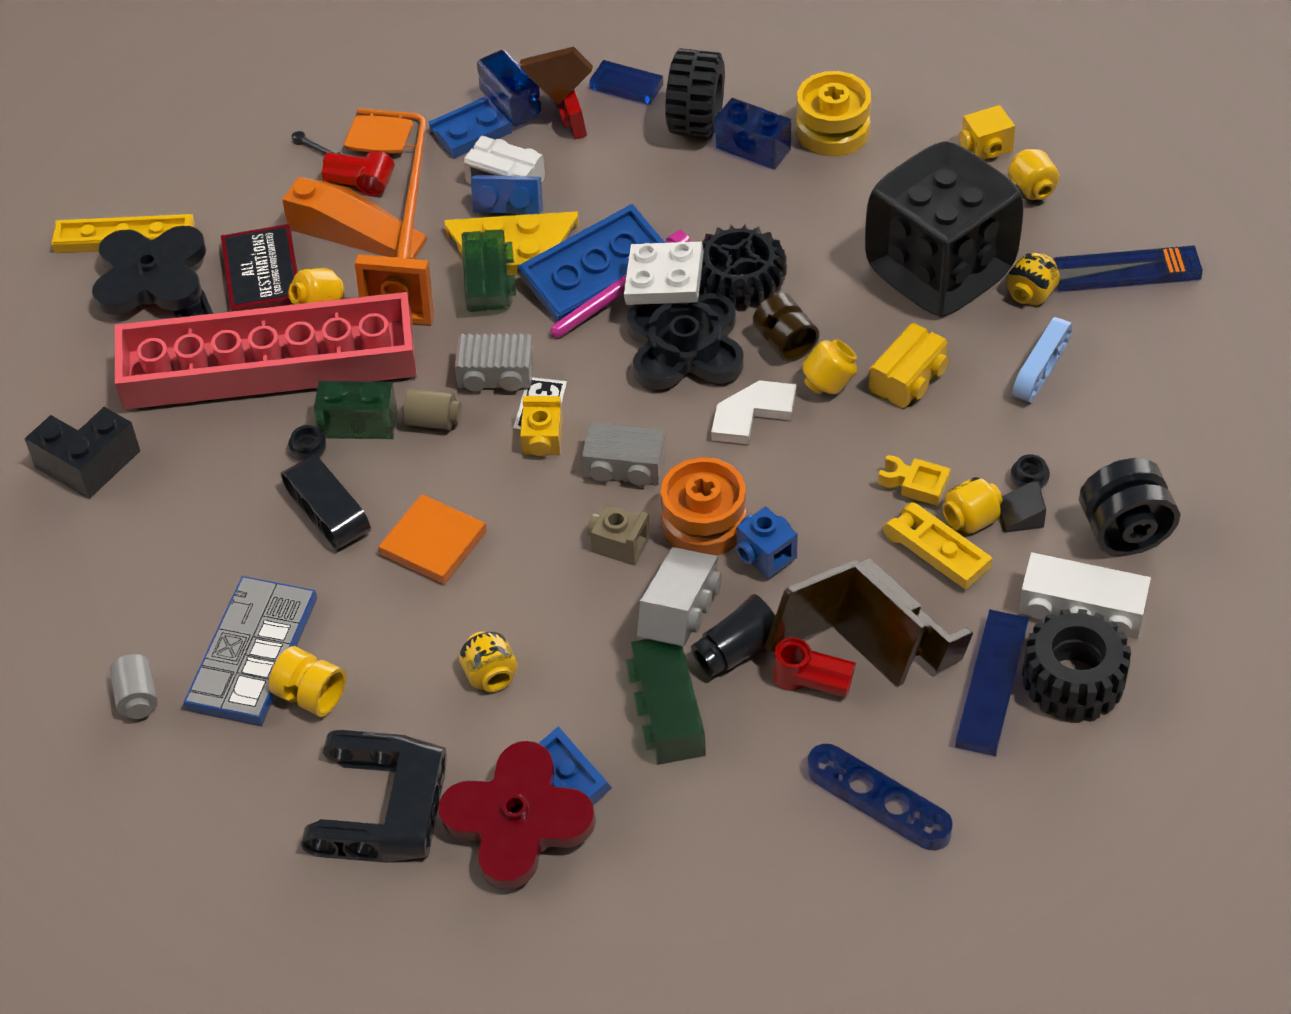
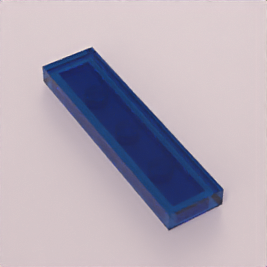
[955,609,1029,756]

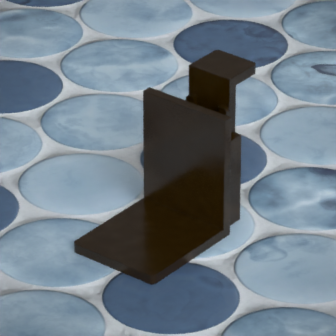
[765,558,973,686]

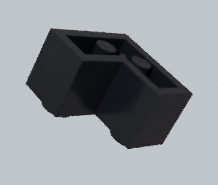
[24,407,141,499]

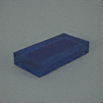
[589,60,663,105]

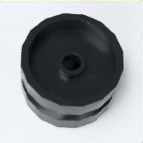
[1079,458,1181,556]

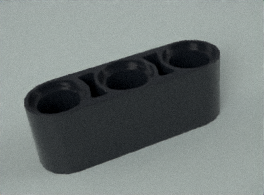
[280,454,371,550]

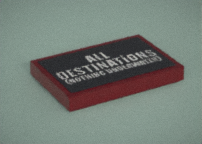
[221,224,298,312]

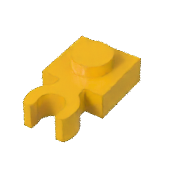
[878,455,951,506]

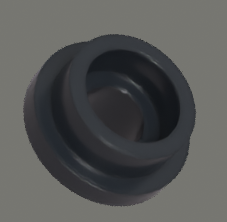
[288,425,327,460]
[1011,454,1050,489]

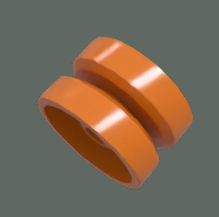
[660,457,746,556]

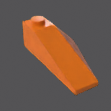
[282,177,427,259]

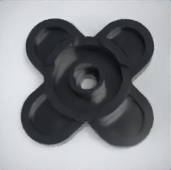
[92,226,207,315]
[627,293,744,390]

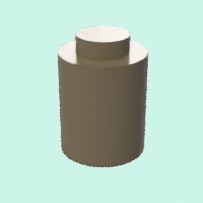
[404,388,462,430]

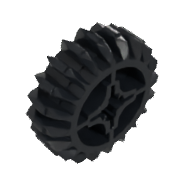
[699,224,787,309]

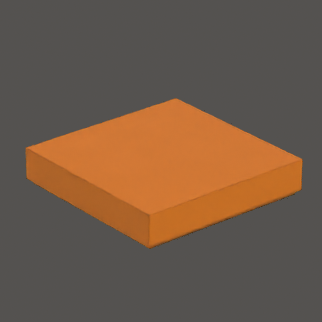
[378,494,487,585]

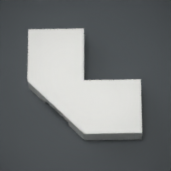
[711,380,796,445]

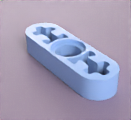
[1012,317,1073,403]

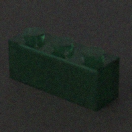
[625,639,706,765]

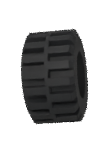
[665,48,725,138]
[1022,609,1131,721]

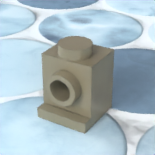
[587,504,650,566]

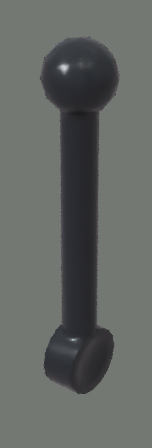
[292,131,345,155]

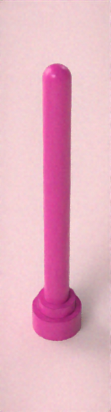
[551,230,691,338]

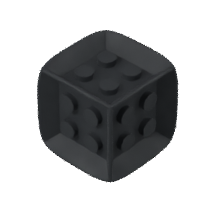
[865,141,1024,316]

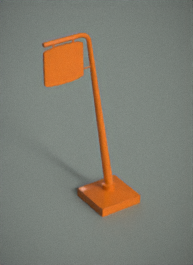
[344,108,434,325]

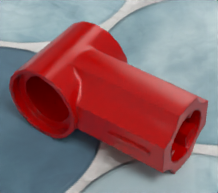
[321,151,395,197]
[772,637,856,698]

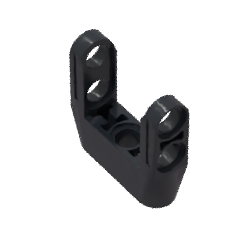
[301,730,447,863]

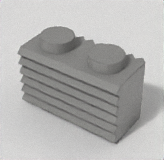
[455,333,534,391]
[582,422,666,486]

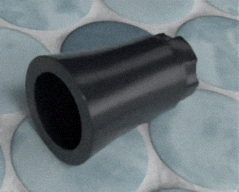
[691,594,775,677]

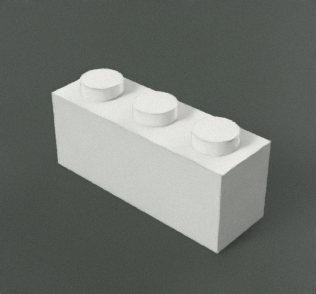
[1018,552,1151,639]

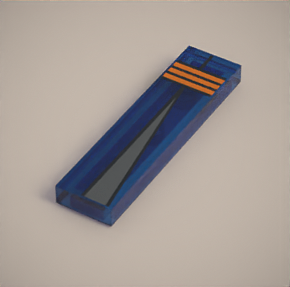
[1053,245,1203,292]

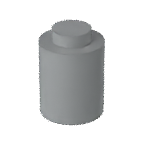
[109,654,158,719]

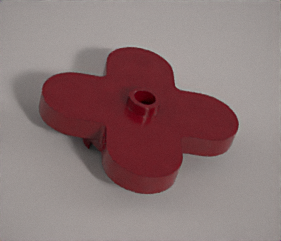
[438,741,596,889]

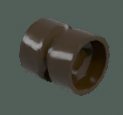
[753,293,819,362]

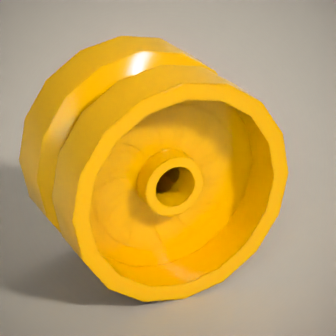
[796,71,871,156]

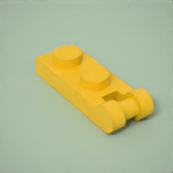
[882,502,993,590]

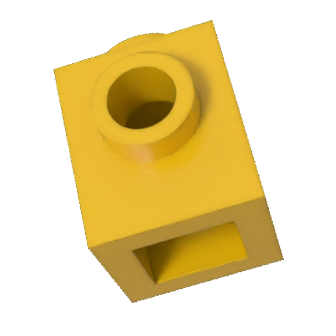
[959,105,1016,160]

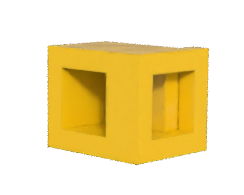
[520,396,563,456]

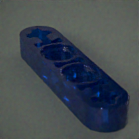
[808,744,953,851]

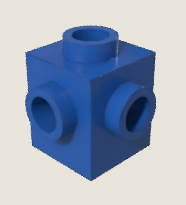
[736,506,798,578]

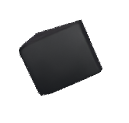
[1000,481,1046,532]

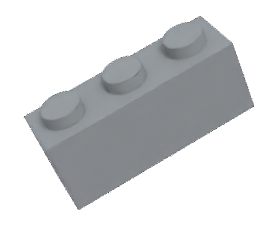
[637,547,722,646]

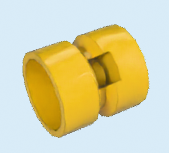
[268,646,346,717]

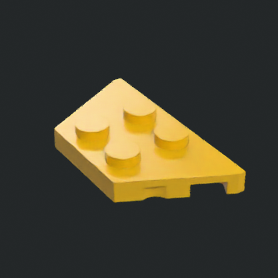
[444,211,579,277]

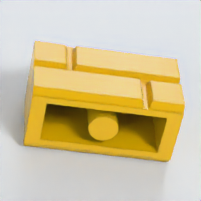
[869,323,949,409]

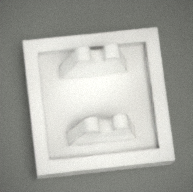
[624,241,704,305]

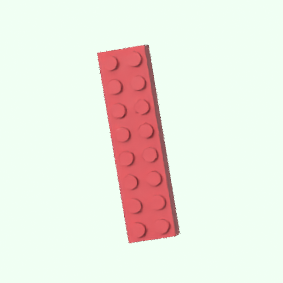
[115,292,417,410]

